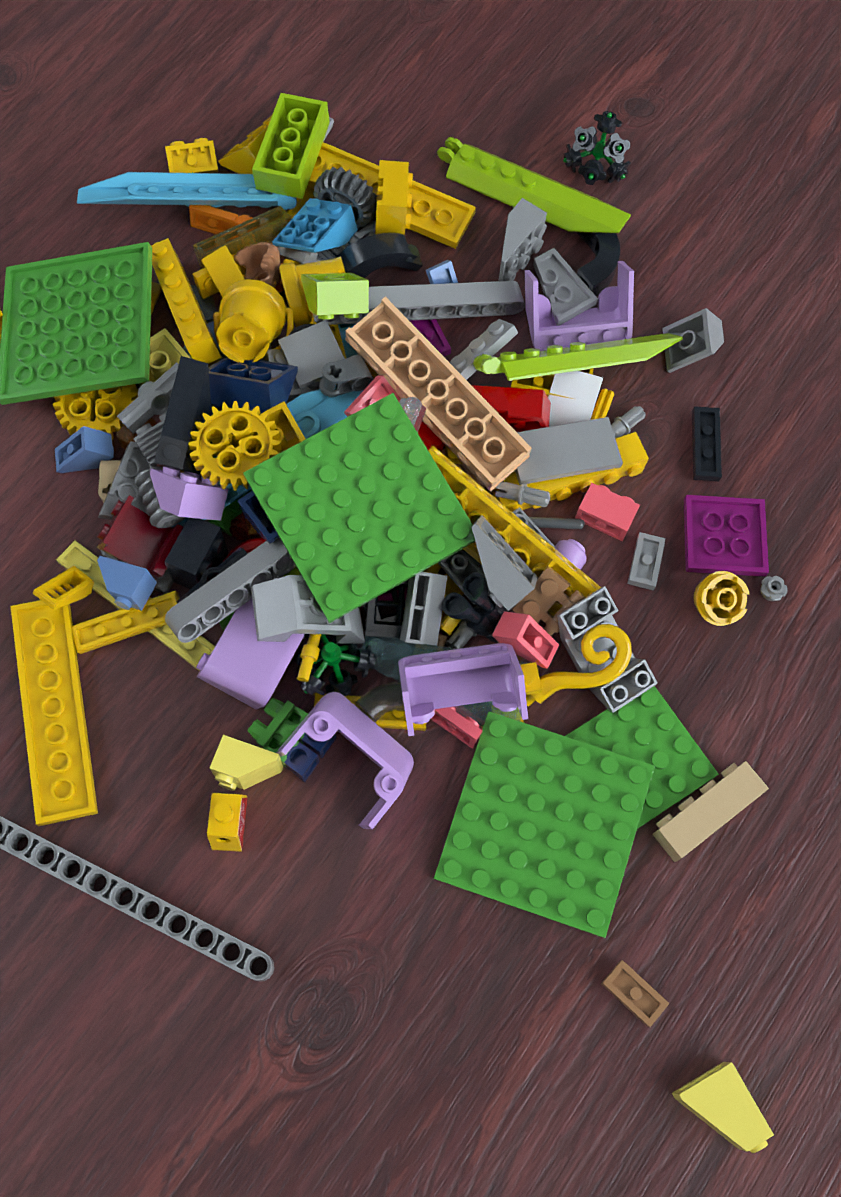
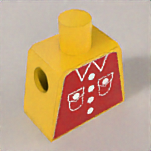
[207,793,247,852]

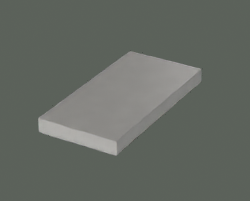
[515,417,623,485]

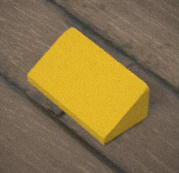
[201,245,245,297]

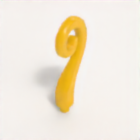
[526,624,632,707]

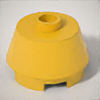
[694,571,749,626]

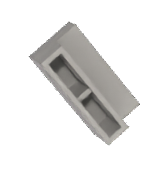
[400,572,447,646]

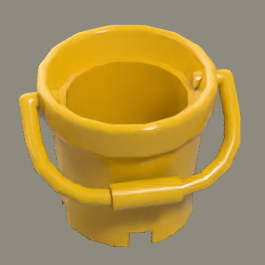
[279,256,345,327]
[213,279,294,363]

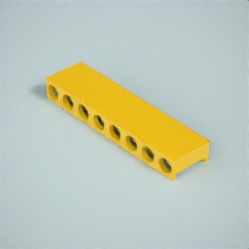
[428,446,601,616]

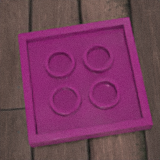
[684,495,769,577]

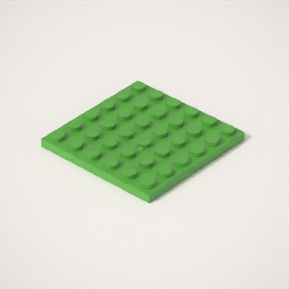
[0,242,152,405]
[243,393,475,624]
[434,711,655,938]

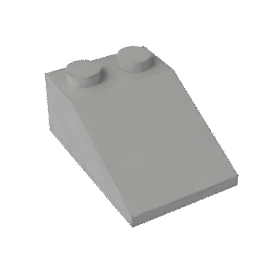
[472,515,538,611]

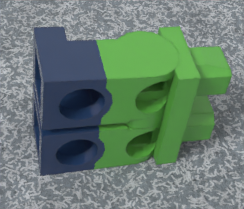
[248,698,337,783]

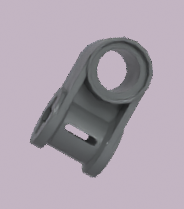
[319,355,373,397]

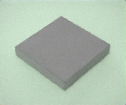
[278,320,345,389]

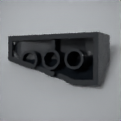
[154,356,213,475]

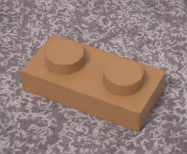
[601,960,669,1027]

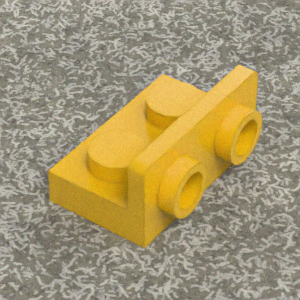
[165,138,218,173]

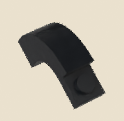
[577,232,620,296]
[335,233,423,278]

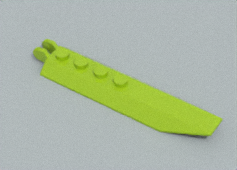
[437,137,631,233]
[473,333,683,381]

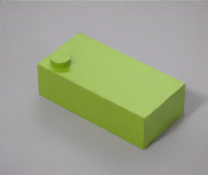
[252,93,330,199]

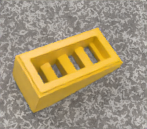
[33,566,94,610]

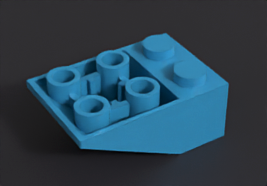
[272,198,358,253]

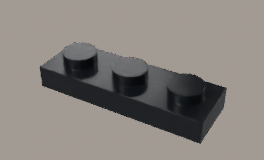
[692,406,722,482]

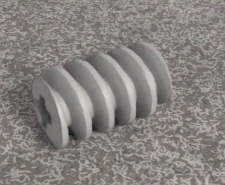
[135,467,186,528]

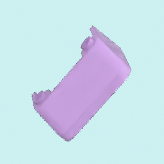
[525,261,634,351]
[398,643,528,736]
[276,692,414,829]

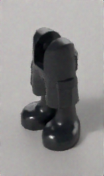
[442,573,507,643]

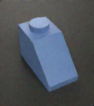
[55,426,114,473]
[97,556,157,611]

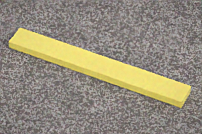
[56,540,215,671]

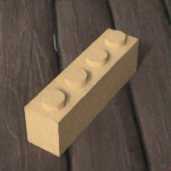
[652,761,769,862]

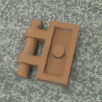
[512,566,585,636]

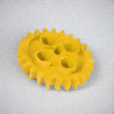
[53,384,138,439]
[188,401,282,491]

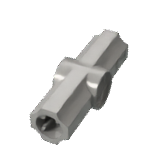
[117,362,179,434]

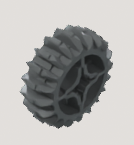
[313,167,377,229]

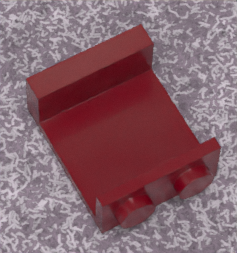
[97,495,183,580]

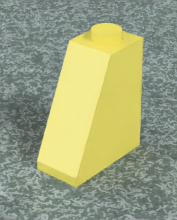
[672,1062,774,1153]

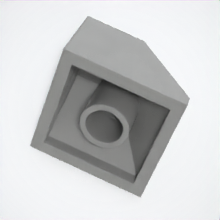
[663,308,724,373]

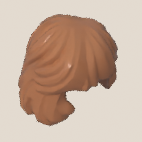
[234,242,281,288]

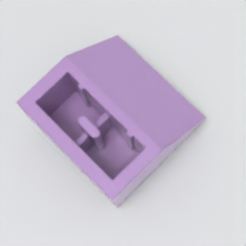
[150,466,228,521]

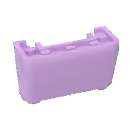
[196,599,305,709]

